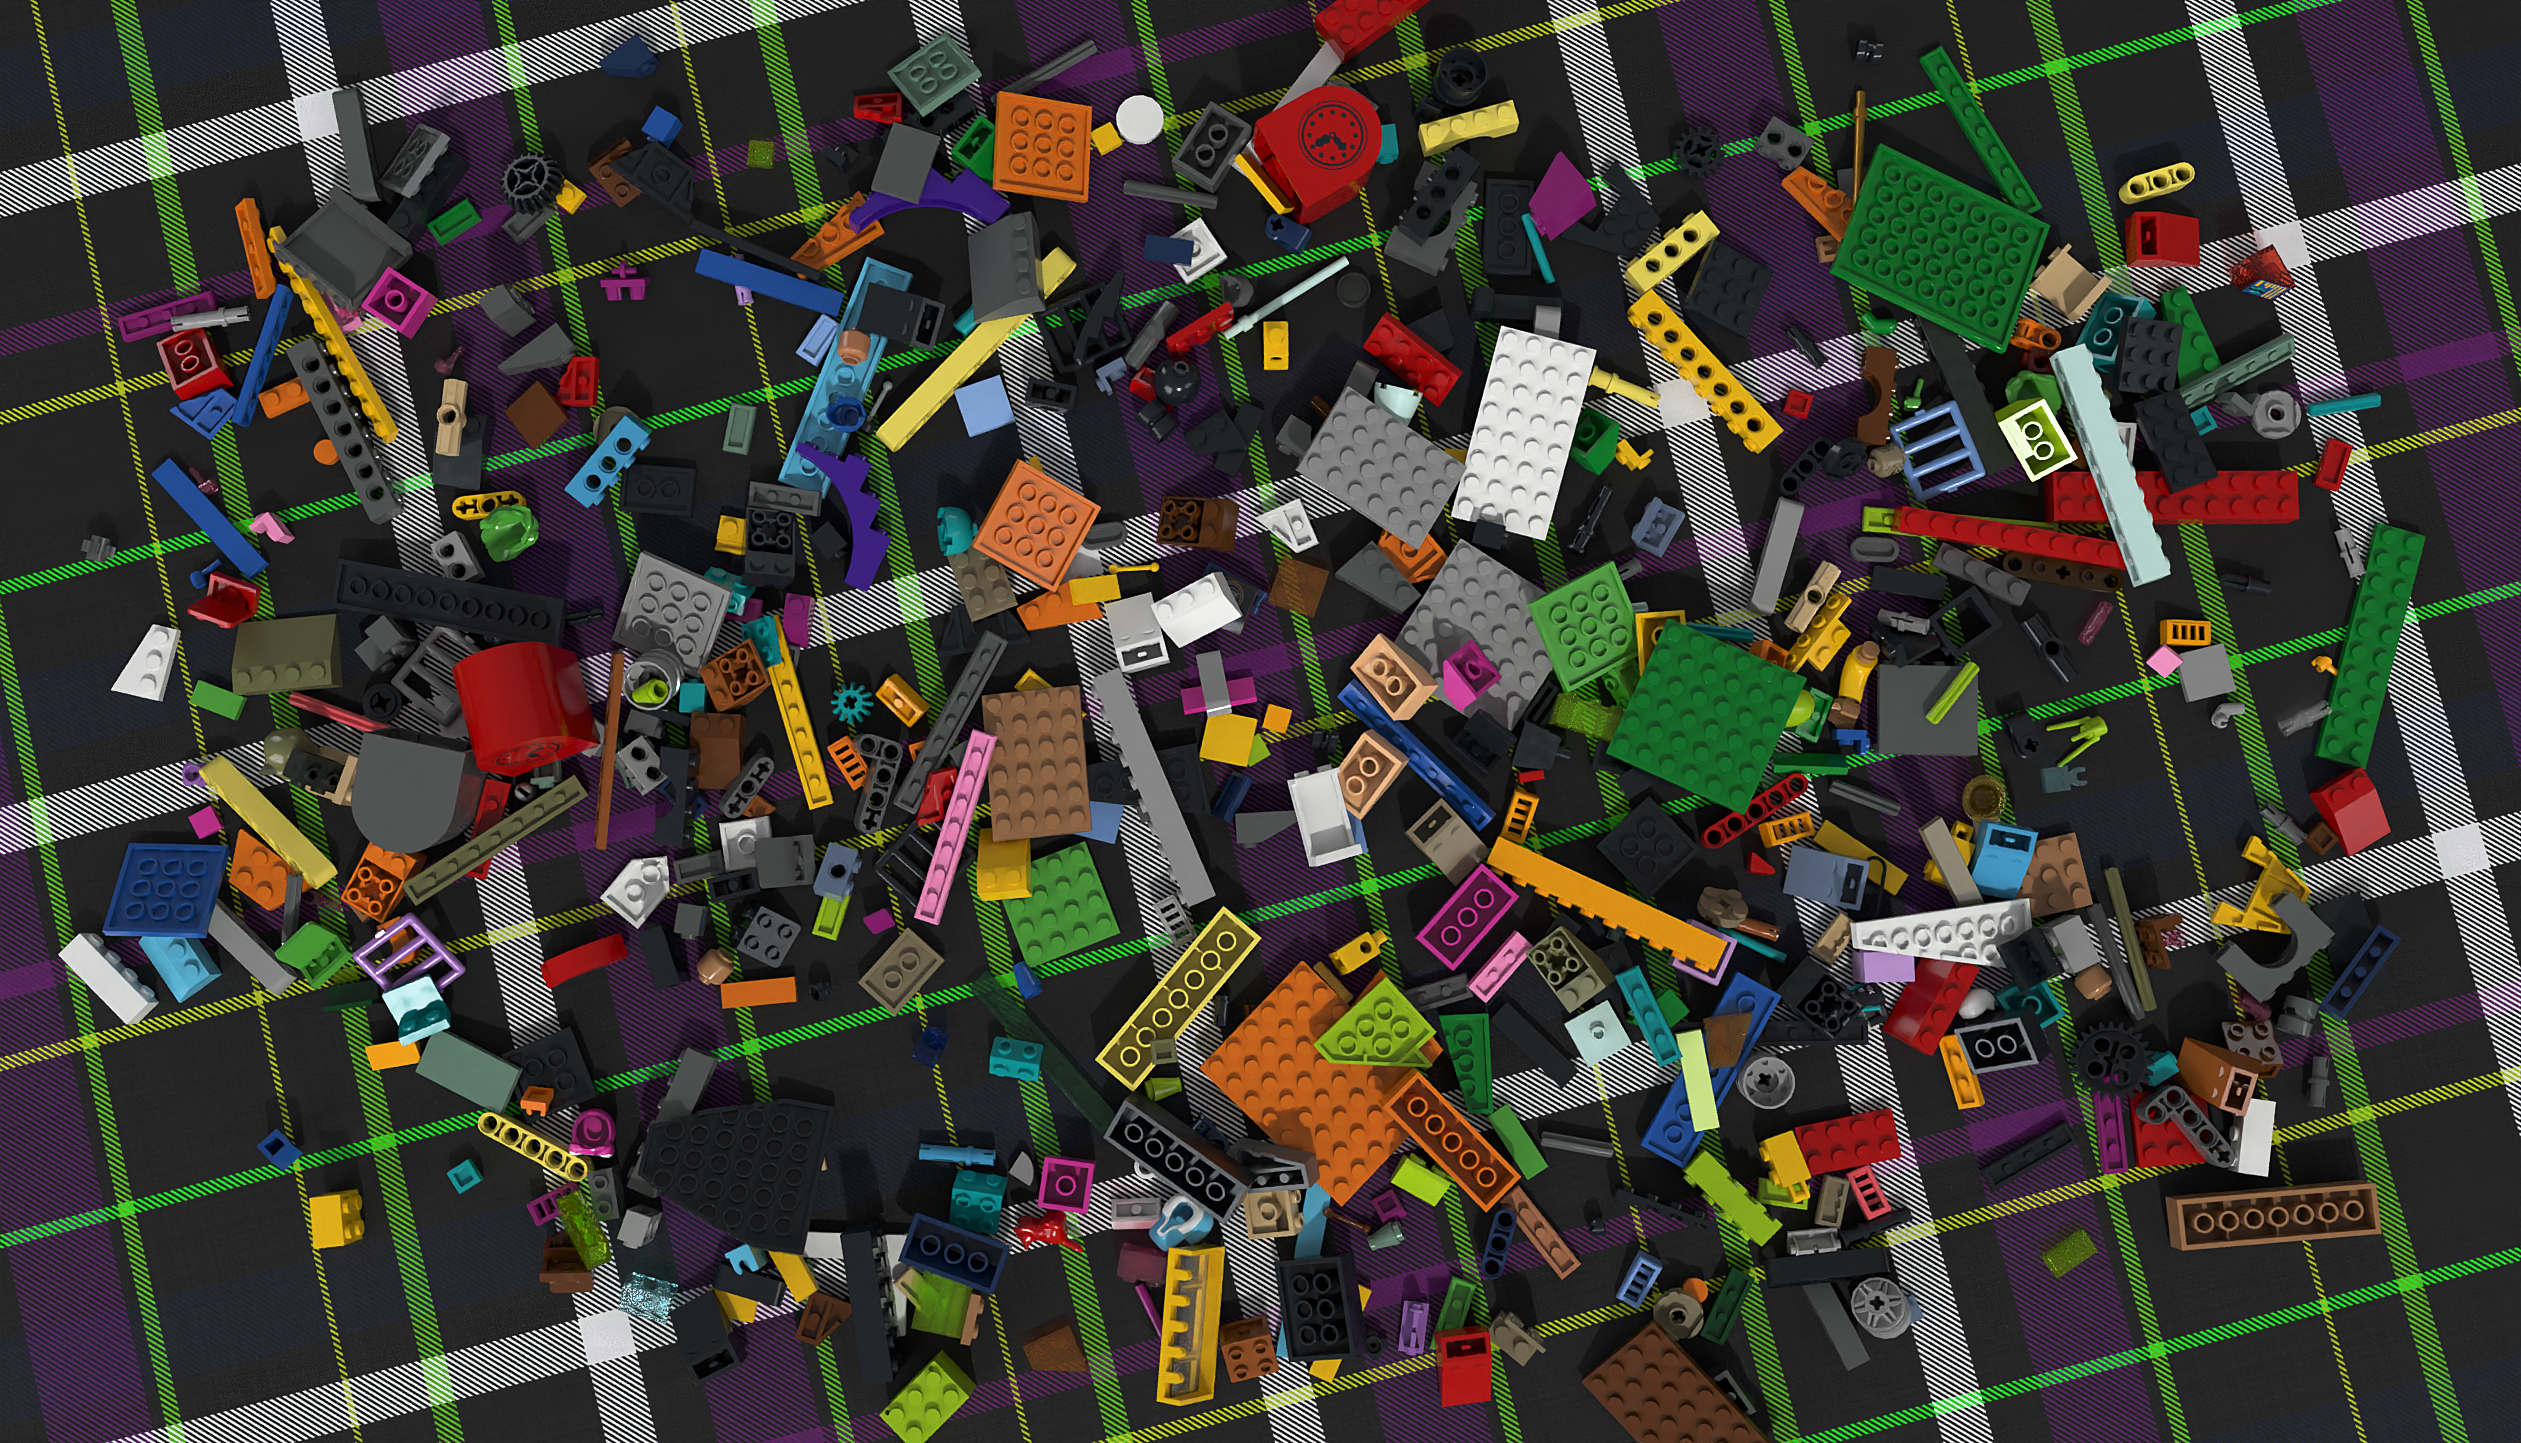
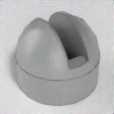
[515,782,537,802]

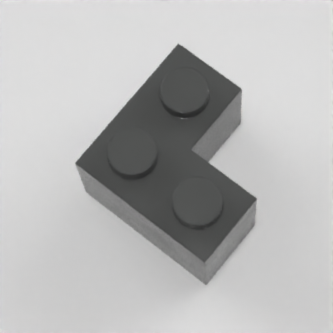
[354,615,419,674]

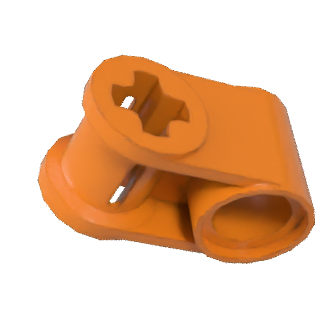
[2009,317,2061,356]

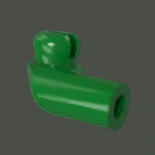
[1860,310,1898,335]

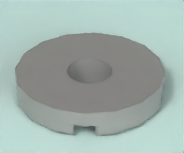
[2250,390,2301,439]

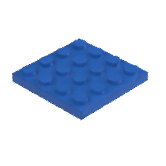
[102,843,230,938]

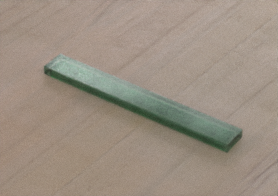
[969,971,1117,1134]

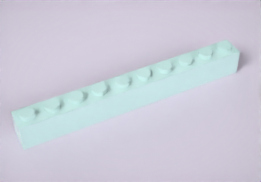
[2049,343,2171,587]

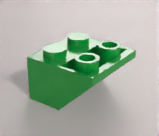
[951,114,995,188]
[1625,987,1690,1028]

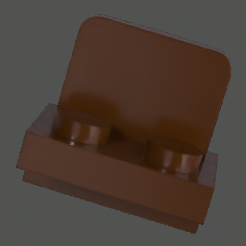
[539,1225,598,1293]

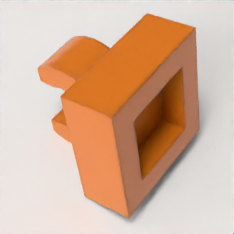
[521,1086,554,1117]

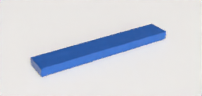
[695,248,844,318]
[231,284,295,428]
[151,458,270,580]

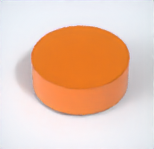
[314,440,340,465]
[1682,1277,1708,1303]

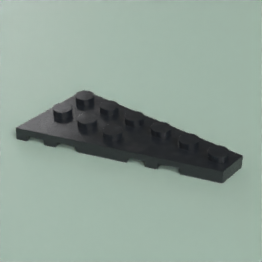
[1087,743,1211,815]

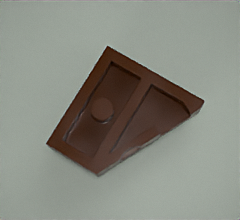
[795,1290,852,1346]

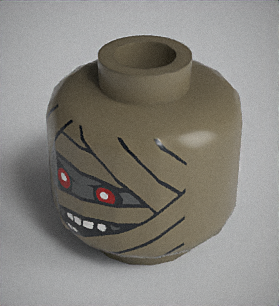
[1867,443,1906,478]

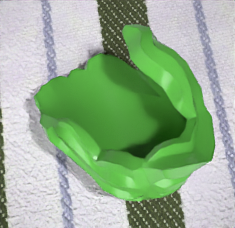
[2005,371,2064,417]
[480,504,539,562]

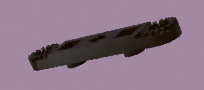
[2000,552,2123,594]

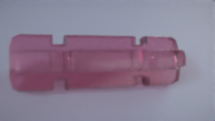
[2078,601,2113,646]

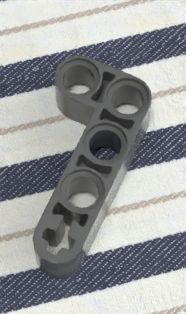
[852,733,903,834]
[2136,1084,2235,1168]

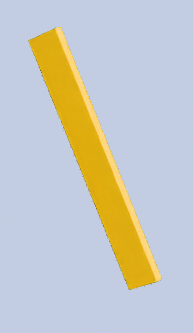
[768,615,835,810]

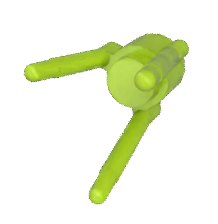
[2046,716,2107,768]

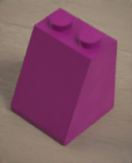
[1528,152,1597,241]

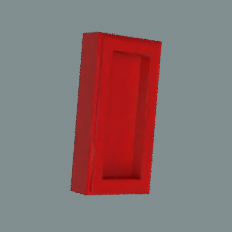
[2312,437,2353,492]

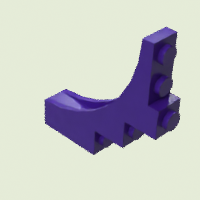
[849,167,1011,235]
[795,441,892,593]

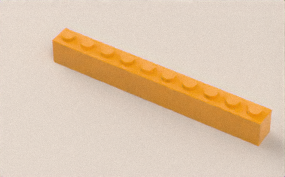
[1486,836,1727,972]

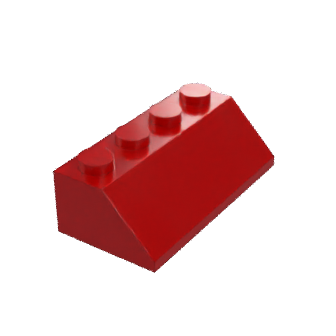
[1881,957,1980,1056]

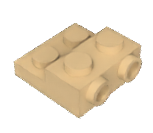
[1243,1189,1305,1240]

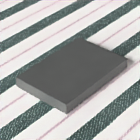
[871,122,941,204]

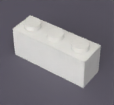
[2228,1098,2276,1177]

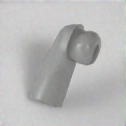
[2211,702,2245,728]

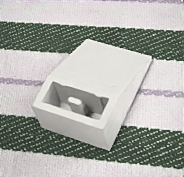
[1104,592,1170,675]

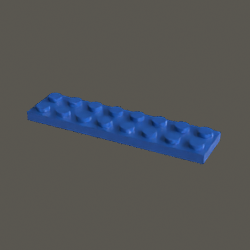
[1640,971,1781,1169]

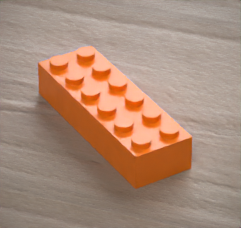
[1378,1067,1521,1212]

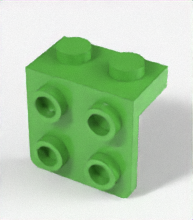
[275,921,353,989]

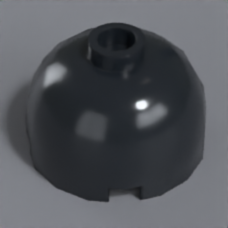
[1152,356,1201,406]

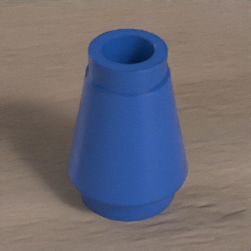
[1012,961,1043,999]

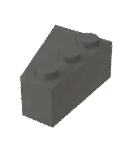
[477,283,538,338]
[1335,541,1421,615]
[1231,1137,1320,1194]

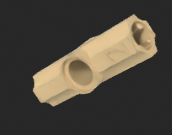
[436,379,468,456]
[1784,561,1841,634]

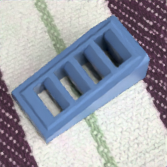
[1616,1250,1662,1309]

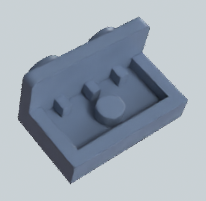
[1631,497,1685,557]

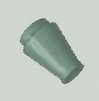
[1367,1220,1406,1251]

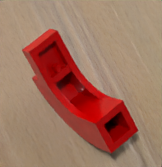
[540,933,629,989]

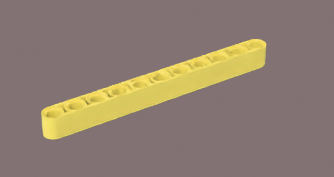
[876,247,1076,452]

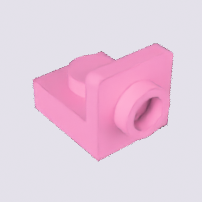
[249,512,295,544]

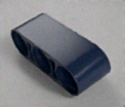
[1481,1204,1517,1279]

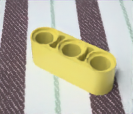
[2119,162,2195,204]

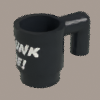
[1854,982,1890,1028]

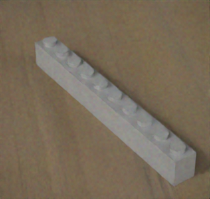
[1090,667,1216,907]

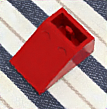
[2125,212,2200,267]
[1434,1325,1492,1407]

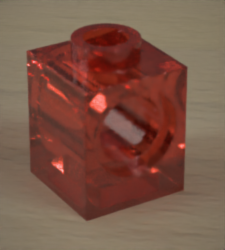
[2019,346,2056,377]

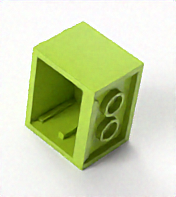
[879,1350,976,1443]

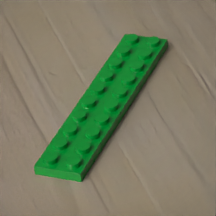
[2314,523,2426,769]

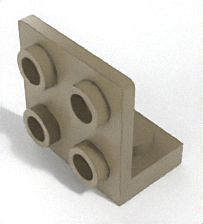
[1487,1310,1546,1366]

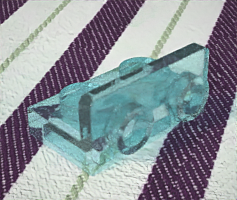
[618,1272,678,1324]

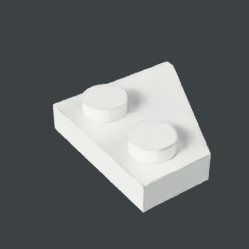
[1257,498,1319,553]

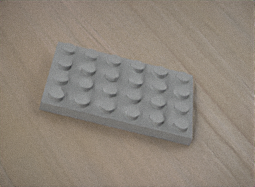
[1295,386,1467,550]

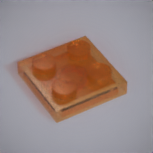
[1268,556,1329,618]

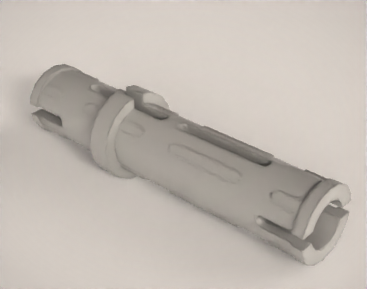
[171,306,251,332]

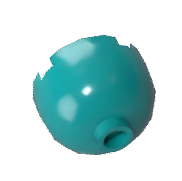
[937,507,978,556]

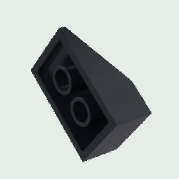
[432,407,496,492]

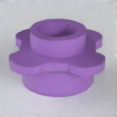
[182,762,207,787]

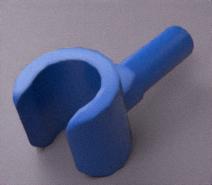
[190,559,222,589]

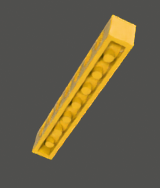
[1626,288,1784,454]

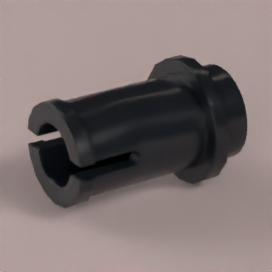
[1213,994,1232,1026]

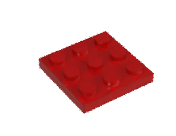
[2128,1088,2212,1168]

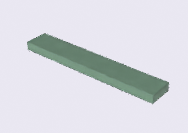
[2179,332,2296,410]

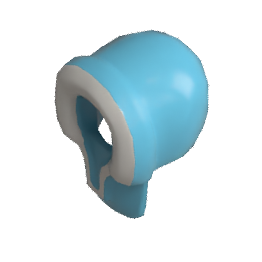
[1149,1193,1214,1252]

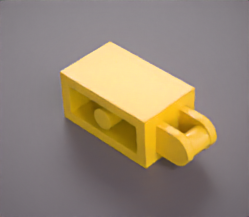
[1923,820,1976,890]
[1759,1130,1811,1204]

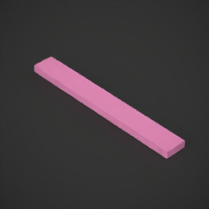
[914,729,998,925]

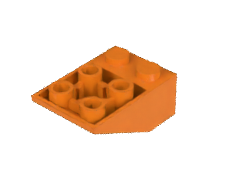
[340,842,428,924]

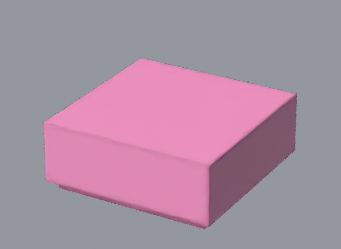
[2146,643,2183,678]

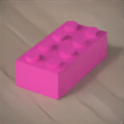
[1415,864,1519,971]

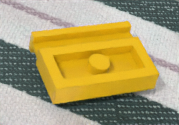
[714,515,745,555]

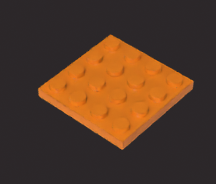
[993,91,1092,203]
[970,459,1101,593]

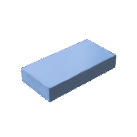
[796,313,840,367]

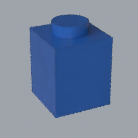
[642,106,683,149]
[257,1129,303,1171]

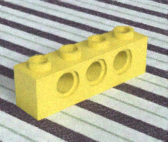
[1624,210,1720,297]

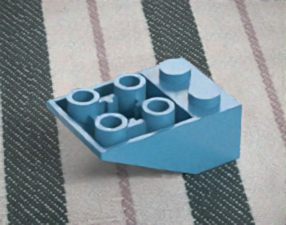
[1969,818,2038,900]

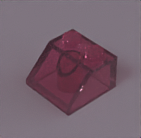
[1117,1243,1168,1288]

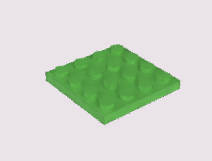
[1527,561,1638,693]
[1002,841,1121,968]

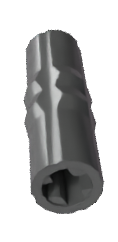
[1122,300,1181,370]

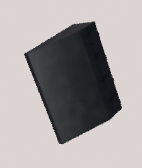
[1274,1251,1369,1362]

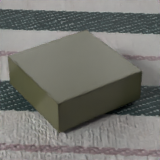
[1150,1036,1178,1065]

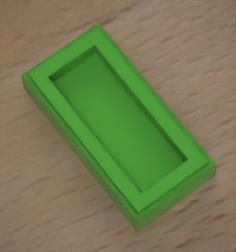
[189,680,247,720]

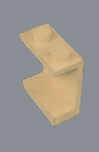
[2030,244,2112,322]

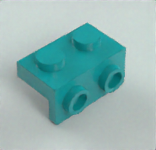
[703,566,756,616]
[989,1036,1043,1082]

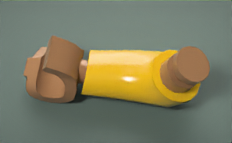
[1827,641,1880,730]

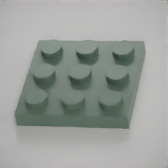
[887,32,982,117]

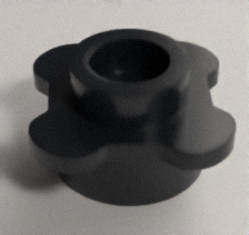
[1366,1330,1388,1360]

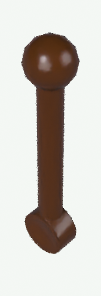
[1323,1207,1371,1233]

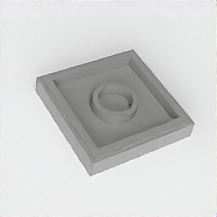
[2177,643,2236,703]

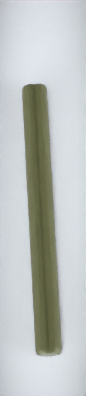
[2103,867,2157,1011]

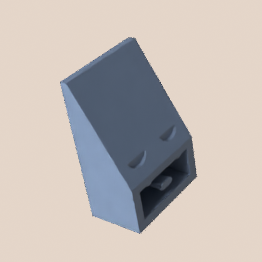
[1783,844,1870,911]

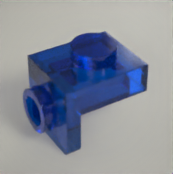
[911,1025,949,1069]

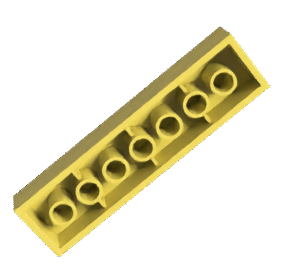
[1095,906,1261,1092]

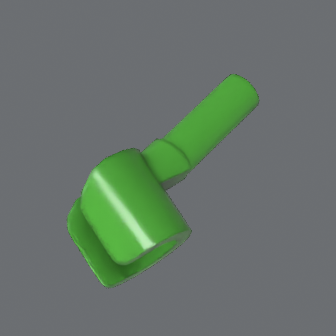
[1904,379,1924,411]

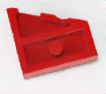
[853,92,904,124]
[555,357,600,407]
[916,766,958,826]

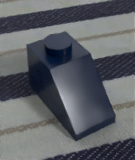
[598,33,660,78]

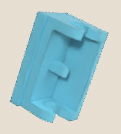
[725,1243,769,1275]

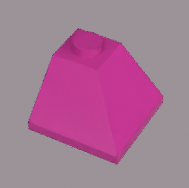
[1443,639,1502,712]

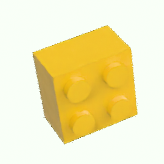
[309,1189,365,1249]

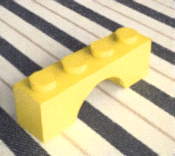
[1418,100,1519,157]

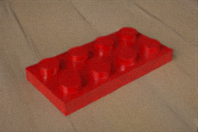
[1363,312,1463,407]
[1793,1108,1902,1176]

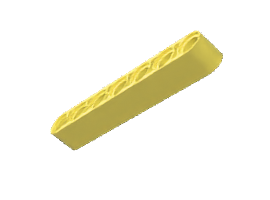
[199,755,338,889]

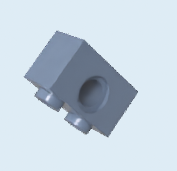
[813,842,862,902]

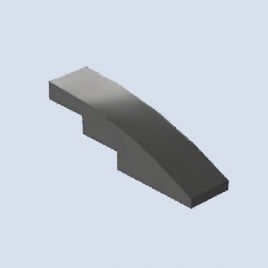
[1802,1283,1870,1371]

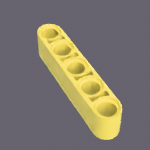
[478,1111,594,1181]

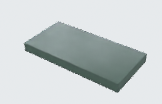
[415,1029,523,1115]

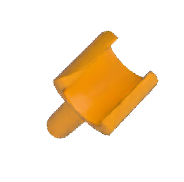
[2311,656,2338,676]

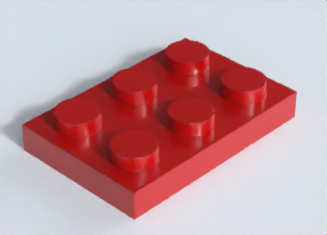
[1166,301,1234,357]

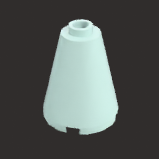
[1374,382,1423,426]

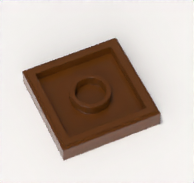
[504,381,571,450]

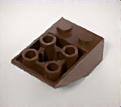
[1156,496,1240,553]

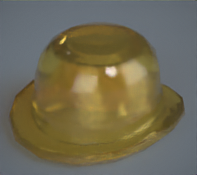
[1962,775,2007,823]

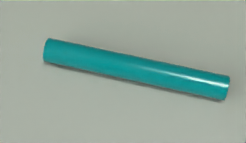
[1521,213,1555,285]
[1715,926,1787,963]

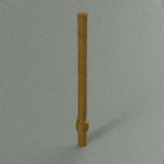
[1852,91,1868,210]

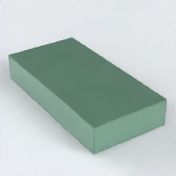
[722,403,757,455]

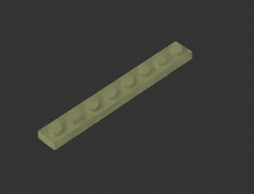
[402,775,588,906]

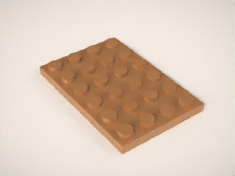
[982,685,1093,842]

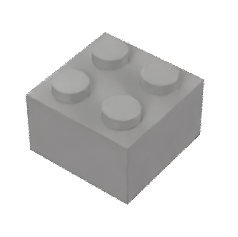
[2036,915,2101,973]

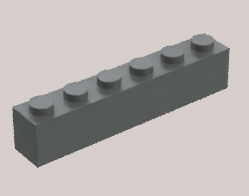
[627,1046,720,1198]

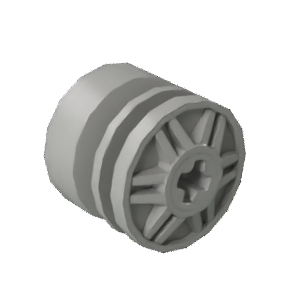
[622,649,685,710]
[1735,1051,1795,1109]
[1851,1277,1912,1339]

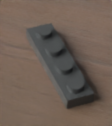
[1930,542,2031,607]

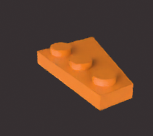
[1016,575,1104,631]

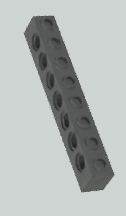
[286,337,406,525]

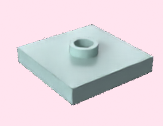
[1563,1000,1632,1067]

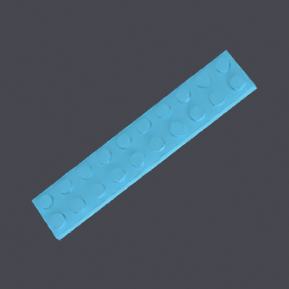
[778,257,913,499]

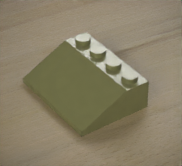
[232,614,343,696]

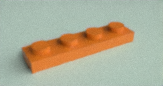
[235,198,277,299]

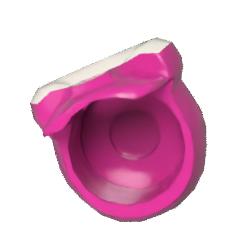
[568,1109,616,1158]

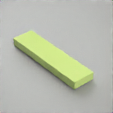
[1675,1028,1720,1132]

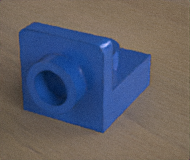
[1831,729,1870,756]

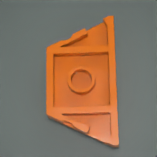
[1376,529,1448,584]
[229,829,314,911]

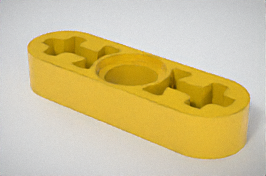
[452,491,526,520]

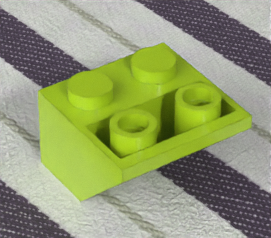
[1390,1152,1451,1207]

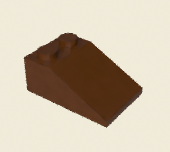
[690,712,747,790]

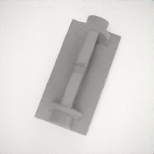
[1787,1227,1841,1256]

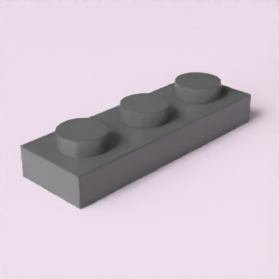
[748,481,823,516]

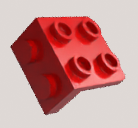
[187,571,261,628]

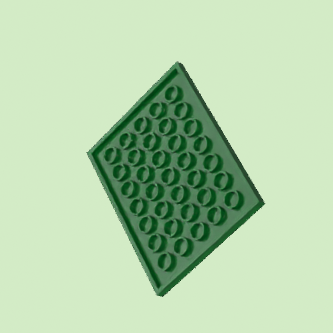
[1829,143,2050,354]

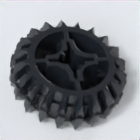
[499,151,565,216]

